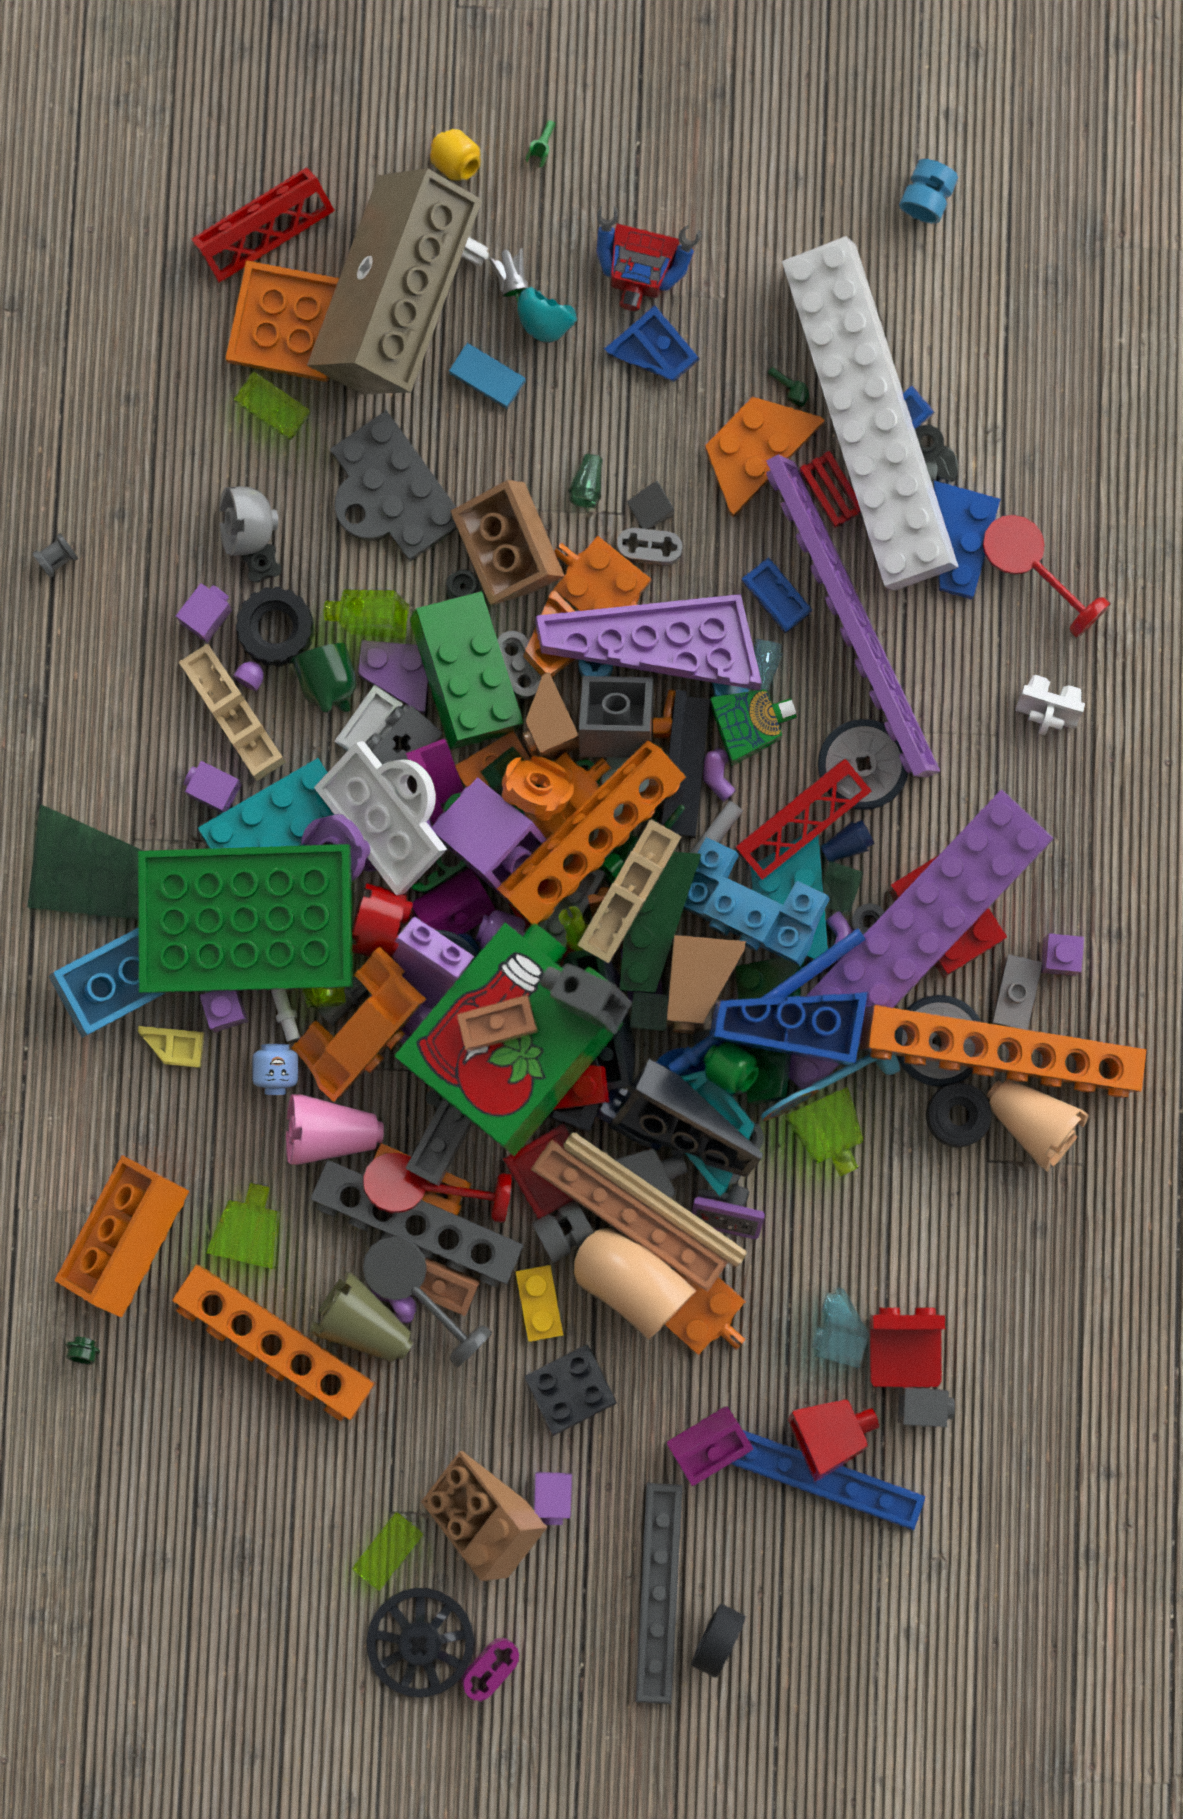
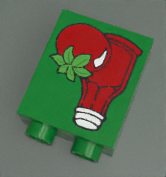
[394,923,623,1156]

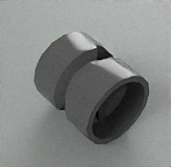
[532,1200,594,1263]

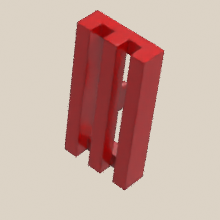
[799,450,861,528]

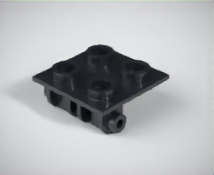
[524,1344,617,1436]

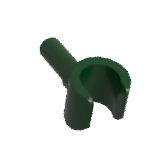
[768,367,809,407]

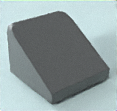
[627,481,674,529]

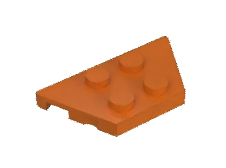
[705,396,825,517]

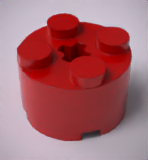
[352,883,413,957]

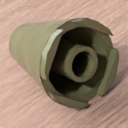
[310,1272,413,1362]

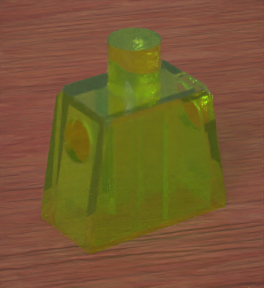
[323,589,410,639]
[785,1086,864,1177]
[206,1182,280,1269]

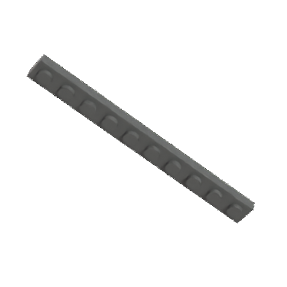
[406,869,607,1186]

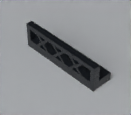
[662,690,710,838]

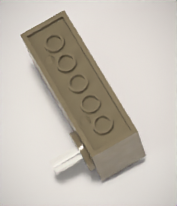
[307,168,489,395]

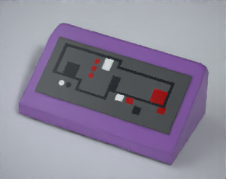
[691,1197,765,1239]

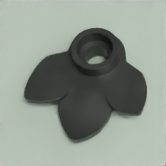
[915,425,958,482]

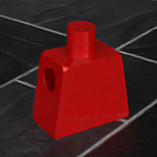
[787,1399,880,1481]

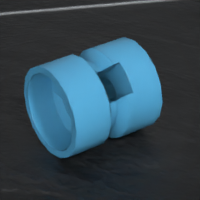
[899,159,959,224]

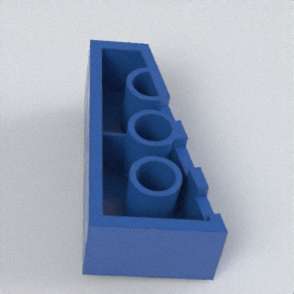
[709,992,868,1065]

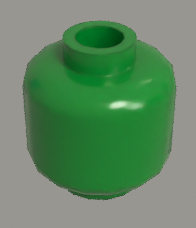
[704,1042,759,1094]

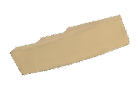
[179,643,286,781]
[578,819,682,963]

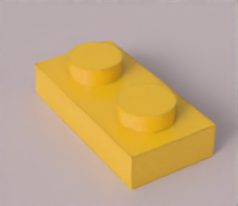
[515,1265,563,1342]

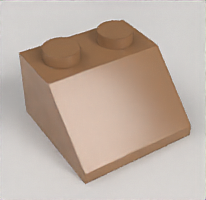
[522,672,579,760]

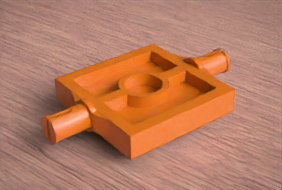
[554,535,652,611]
[523,752,612,839]
[665,1270,746,1355]

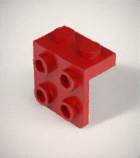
[870,1308,945,1387]

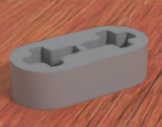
[617,528,683,566]

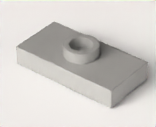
[992,954,1043,1030]

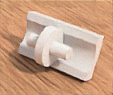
[1015,675,1085,735]

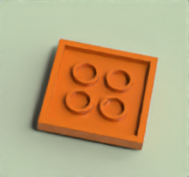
[225,260,339,382]

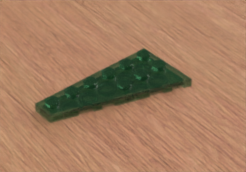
[27,804,144,920]

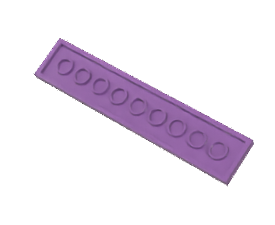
[766,454,941,777]
[789,789,1054,1090]

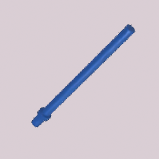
[667,928,866,1075]

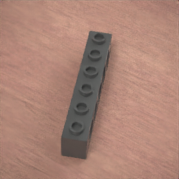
[311,1160,524,1288]

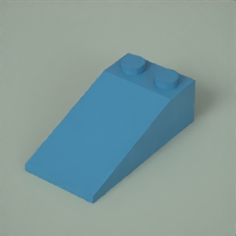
[48,927,165,1038]

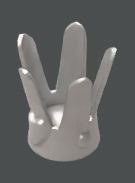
[488,248,528,302]

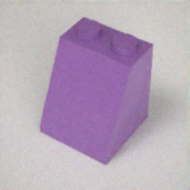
[431,777,547,904]

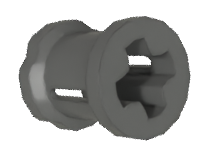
[32,533,79,578]

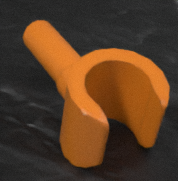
[653,690,676,738]

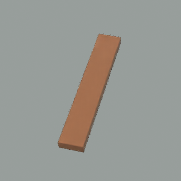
[531,1140,728,1292]

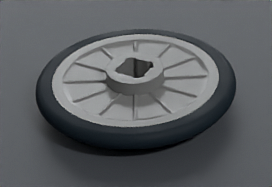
[818,719,909,810]
[895,995,981,1087]

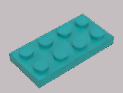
[198,758,334,849]

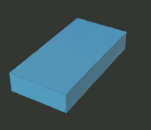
[449,343,526,409]

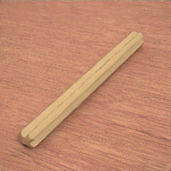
[563,1133,747,1266]

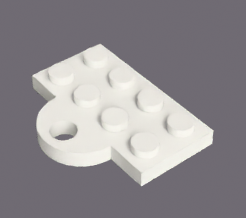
[314,741,447,896]

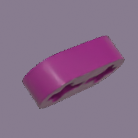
[461,1638,520,1701]

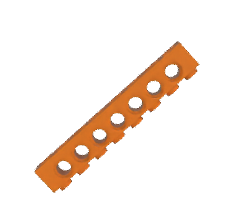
[860,1005,1147,1098]

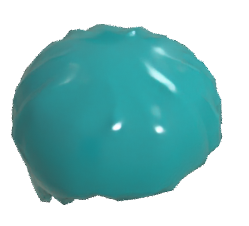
[517,287,577,343]

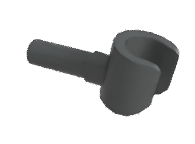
[698,1184,750,1206]

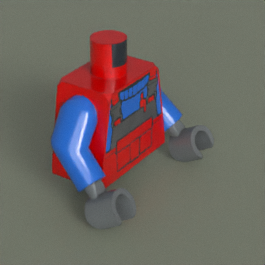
[596,206,702,311]

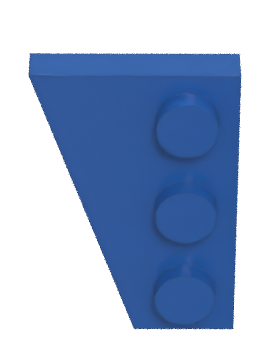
[933,480,1001,600]

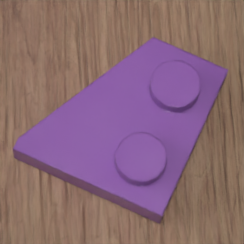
[358,640,428,714]

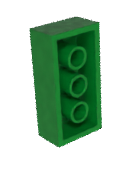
[409,592,523,750]

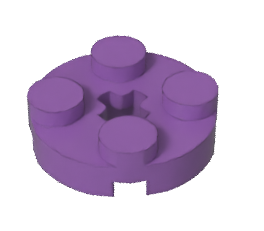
[301,814,370,882]

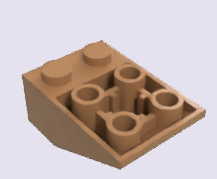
[421,1451,547,1581]

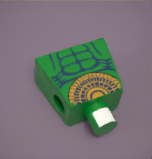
[710,689,797,766]

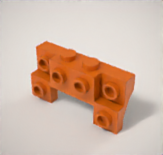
[291,947,426,1102]

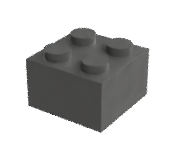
[579,676,653,758]

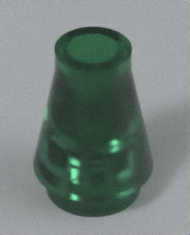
[568,454,603,508]

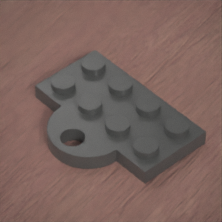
[330,410,458,562]

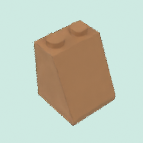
[666,935,746,1035]

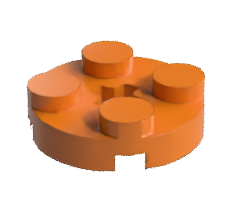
[502,756,574,821]

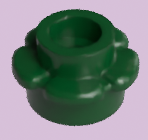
[66,1336,100,1365]

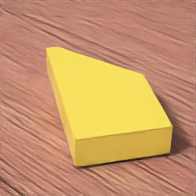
[138,1026,204,1068]

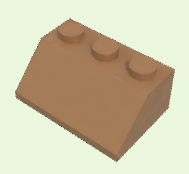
[450,480,564,605]

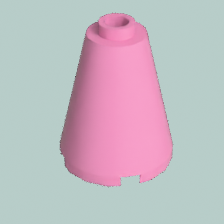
[286,1094,384,1165]

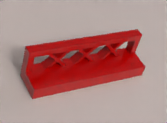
[191,167,335,283]
[735,758,872,880]

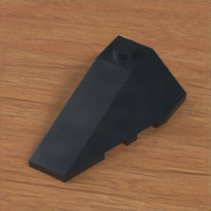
[608,1059,763,1177]

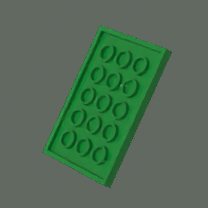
[138,844,353,993]

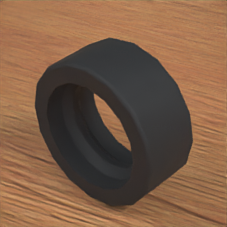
[691,1603,746,1678]

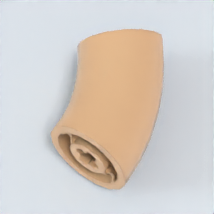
[574,1228,696,1340]

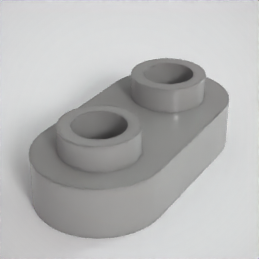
[497,631,542,700]

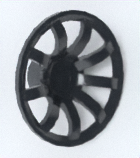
[367,1588,474,1698]

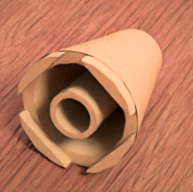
[987,1079,1089,1172]

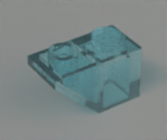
[812,1287,869,1368]

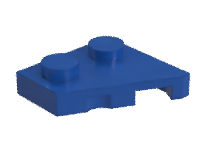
[605,306,700,382]

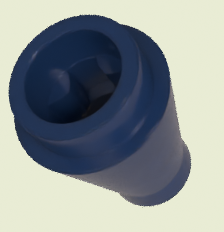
[820,819,875,864]

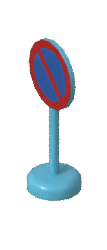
[761,1051,900,1121]

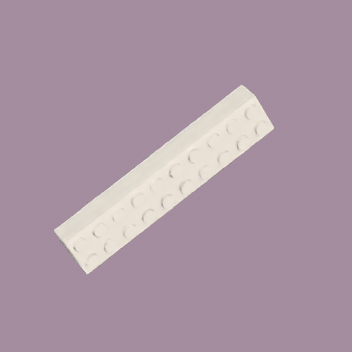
[782,236,959,591]

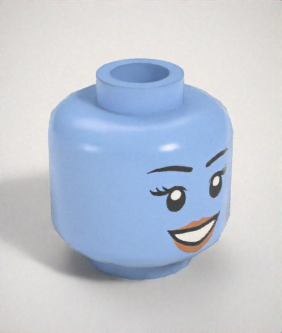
[252,1044,298,1095]

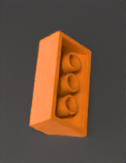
[54,1155,189,1318]

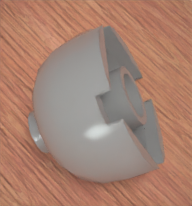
[219,486,278,556]

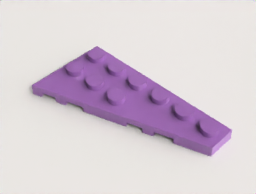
[535,594,762,690]

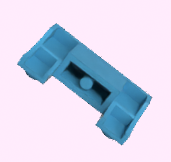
[683,837,830,967]

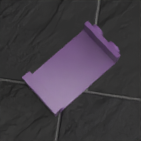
[369,917,474,1044]

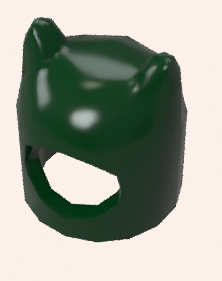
[292,642,356,713]

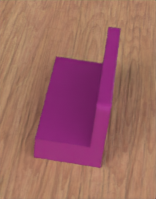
[406,739,464,825]
[412,868,496,934]
[667,1406,754,1487]

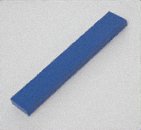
[730,1430,926,1530]

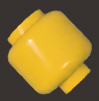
[430,129,481,181]

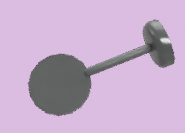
[363,1236,492,1368]

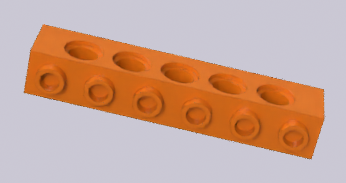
[497,740,686,924]
[172,1264,376,1422]

